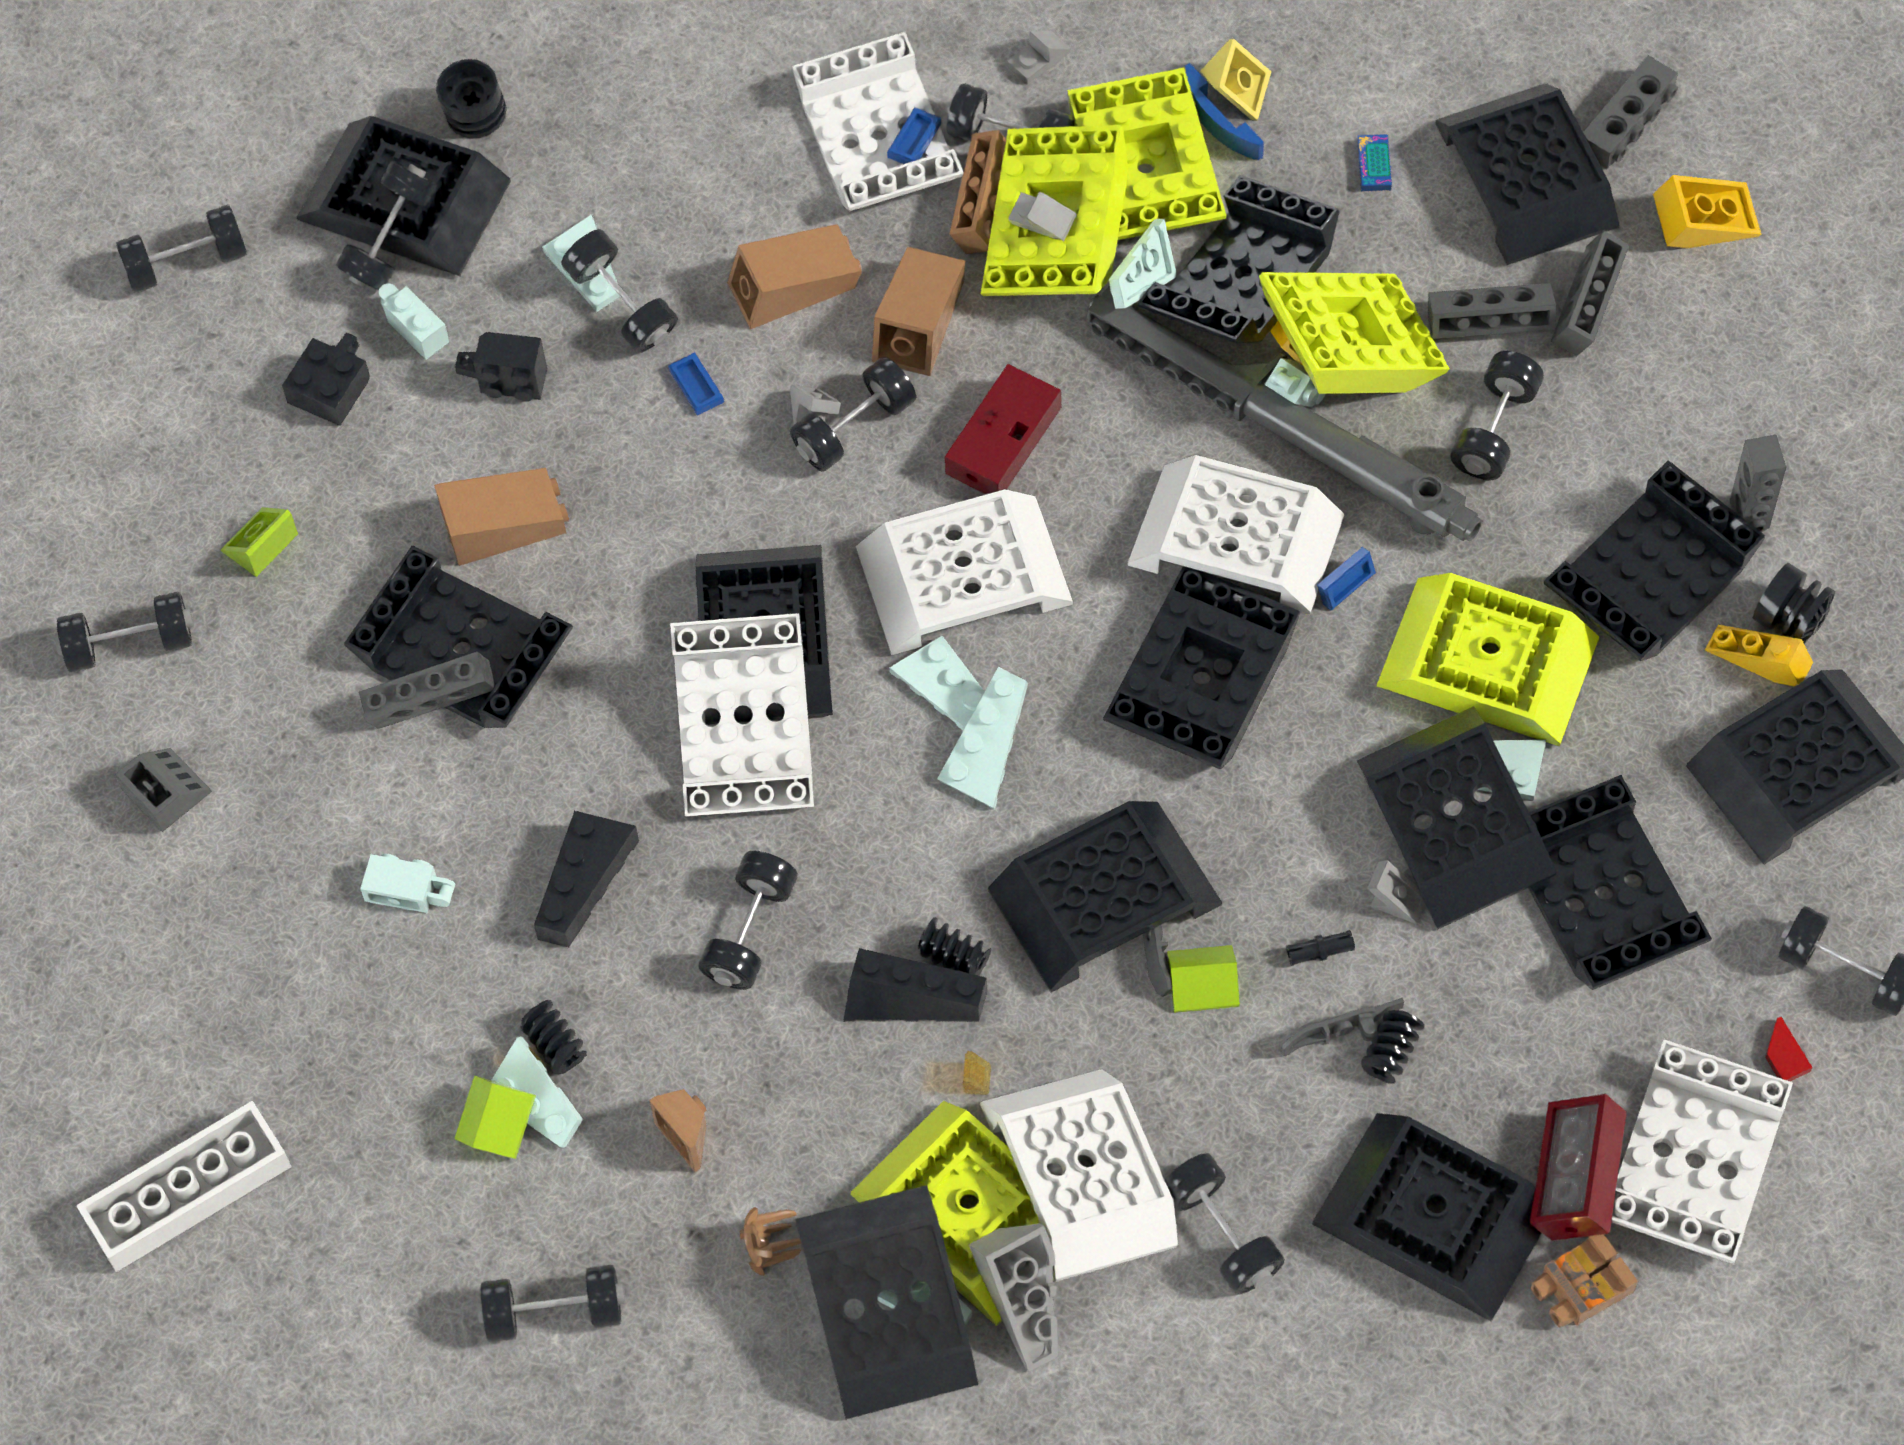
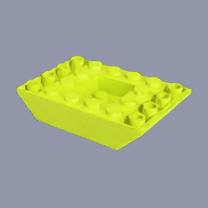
[1067,68,1226,240]
[981,125,1129,296]
[1259,272,1450,394]
[1377,573,1599,746]
[850,1101,1040,1326]

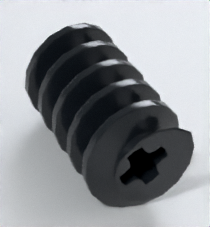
[918,917,991,976]
[520,1000,587,1074]
[1361,1010,1425,1084]

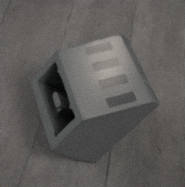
[115,748,212,832]

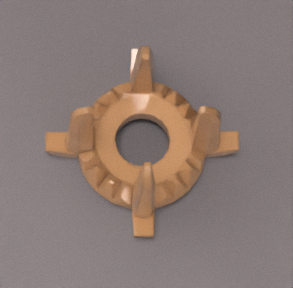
[740,1207,801,1276]

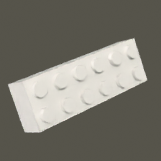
[76,1101,291,1272]

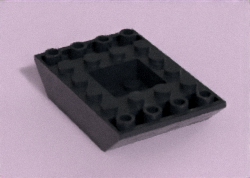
[297,116,511,276]
[695,545,833,725]
[1103,566,1300,770]
[1312,1113,1547,1322]

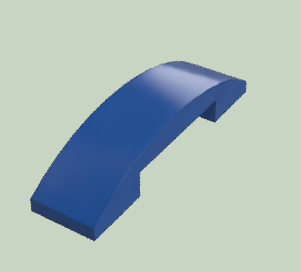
[1185,63,1264,161]

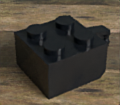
[282,332,370,426]
[455,332,548,402]

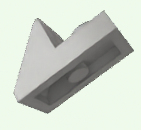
[1008,30,1071,85]
[1008,192,1077,242]
[790,384,841,425]
[1367,860,1425,923]

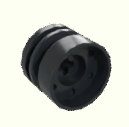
[436,59,507,139]
[1752,563,1836,644]

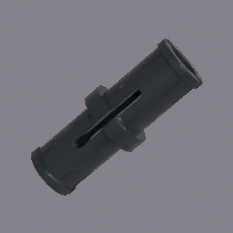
[1286,930,1355,966]

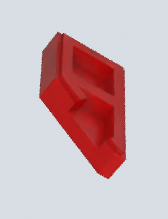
[1765,1017,1813,1081]

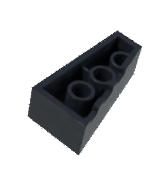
[534,810,639,948]

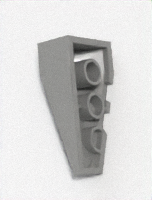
[969,1223,1058,1372]

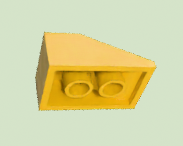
[1653,175,1761,248]

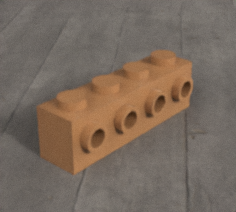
[949,130,1006,254]

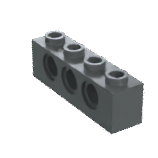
[1583,55,1678,169]
[1551,231,1630,356]
[1428,283,1556,339]
[1729,434,1786,533]
[359,652,495,729]

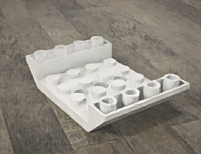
[792,32,964,211]
[1128,455,1344,615]
[856,489,1073,655]
[670,613,814,816]
[1611,1039,1793,1264]
[980,1069,1178,1282]

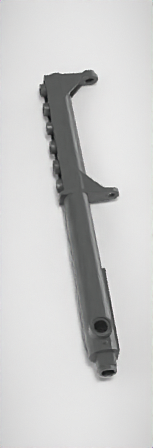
[1088,285,1483,542]

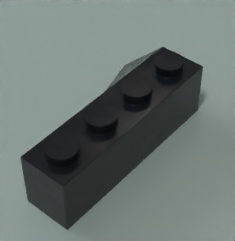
[843,948,987,1022]

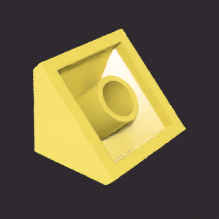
[1200,39,1271,121]

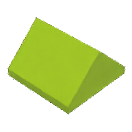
[221,507,298,577]
[1167,945,1240,1013]
[454,1075,536,1159]

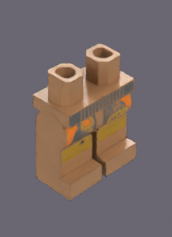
[1531,1235,1638,1328]

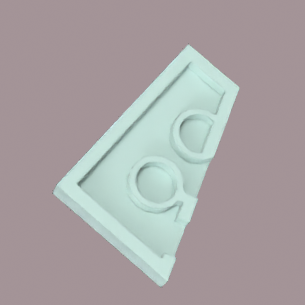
[543,215,620,312]
[1109,219,1177,308]
[491,1037,583,1148]

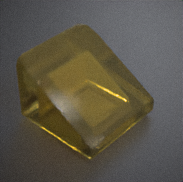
[963,1051,991,1095]

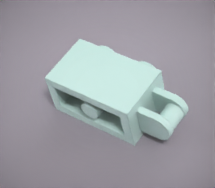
[379,283,449,360]
[1265,358,1326,407]
[360,854,455,913]

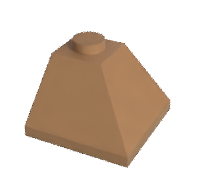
[649,1089,707,1172]

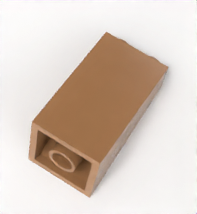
[727,224,862,329]
[872,247,965,376]
[434,468,569,566]

